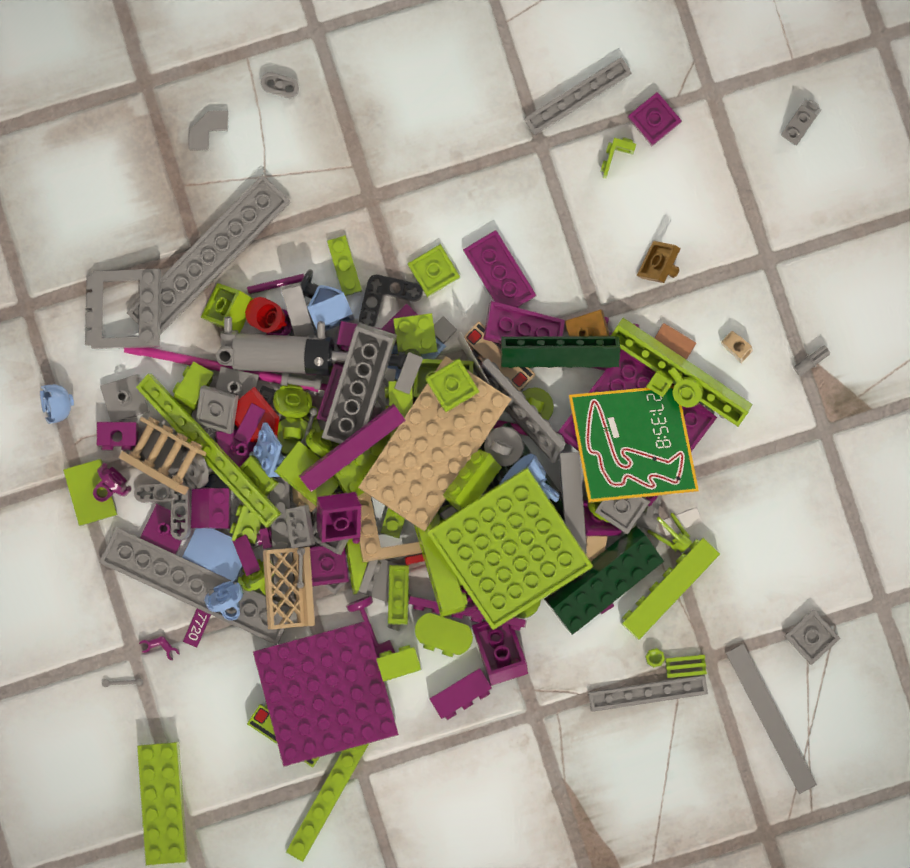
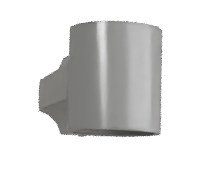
[636,495,662,531]

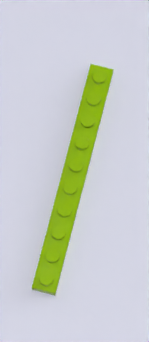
[136,373,282,528]

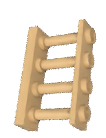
[118,416,207,495]

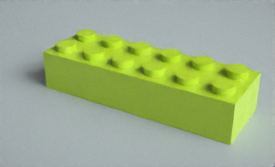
[137,742,188,866]

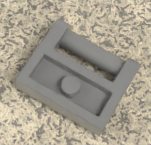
[281,373,323,390]

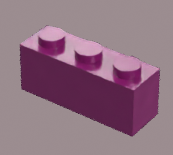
[430,668,492,720]

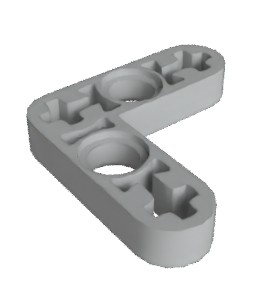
[134,484,191,541]

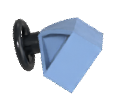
[301,269,354,331]

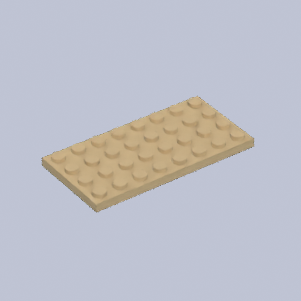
[358,356,512,532]

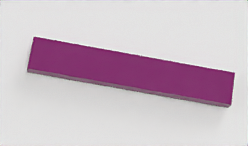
[299,404,406,492]

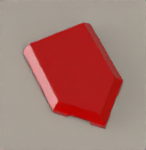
[235,387,280,442]

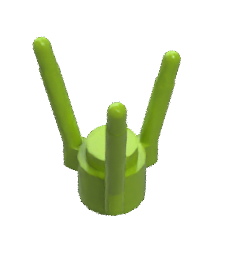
[647,513,692,553]

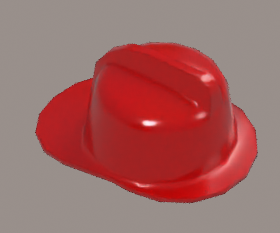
[245,297,287,333]

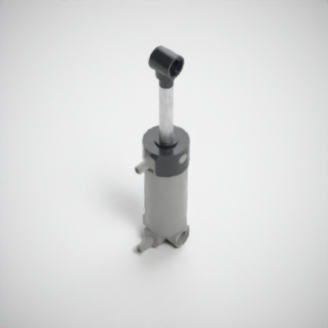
[216,316,421,376]

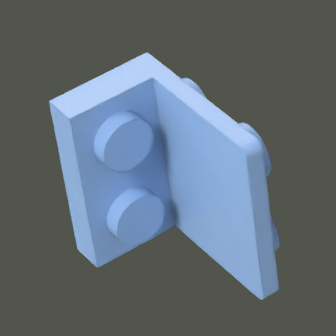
[253,422,284,477]

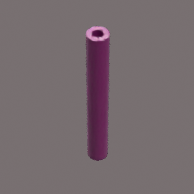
[247,273,304,294]

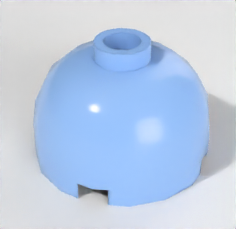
[40,384,74,424]

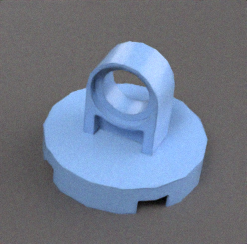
[204,581,244,621]

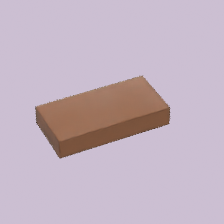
[655,323,697,360]

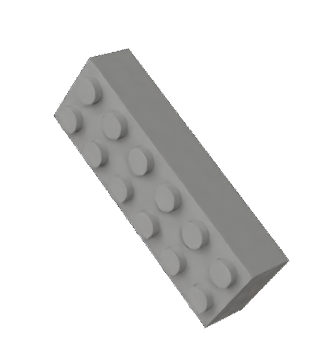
[322,323,397,444]

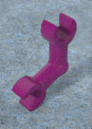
[139,636,180,660]

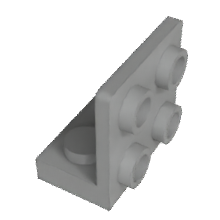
[285,505,316,548]
[359,559,398,602]

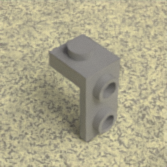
[781,99,821,145]

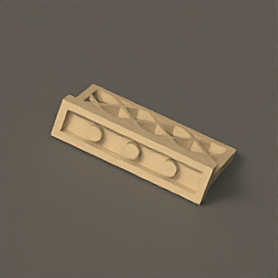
[263,547,315,630]

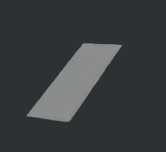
[395,352,423,394]

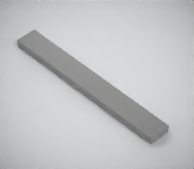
[726,644,817,794]

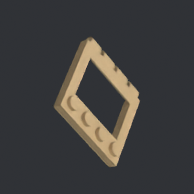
[358,492,422,562]

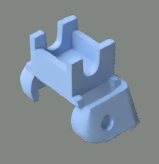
[499,454,560,502]

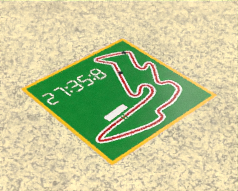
[569,385,699,502]

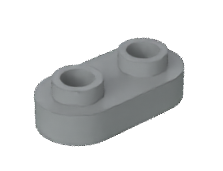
[261,72,299,98]

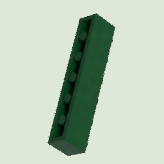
[501,336,620,368]

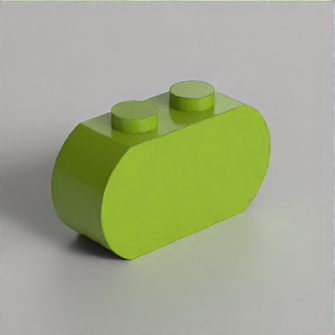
[415,613,473,658]

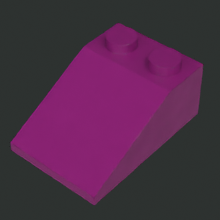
[471,621,528,686]

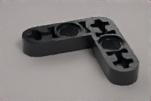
[359,274,423,327]

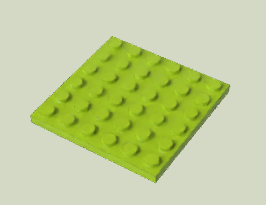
[427,467,593,630]

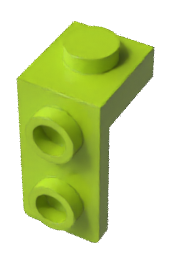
[600,137,636,178]

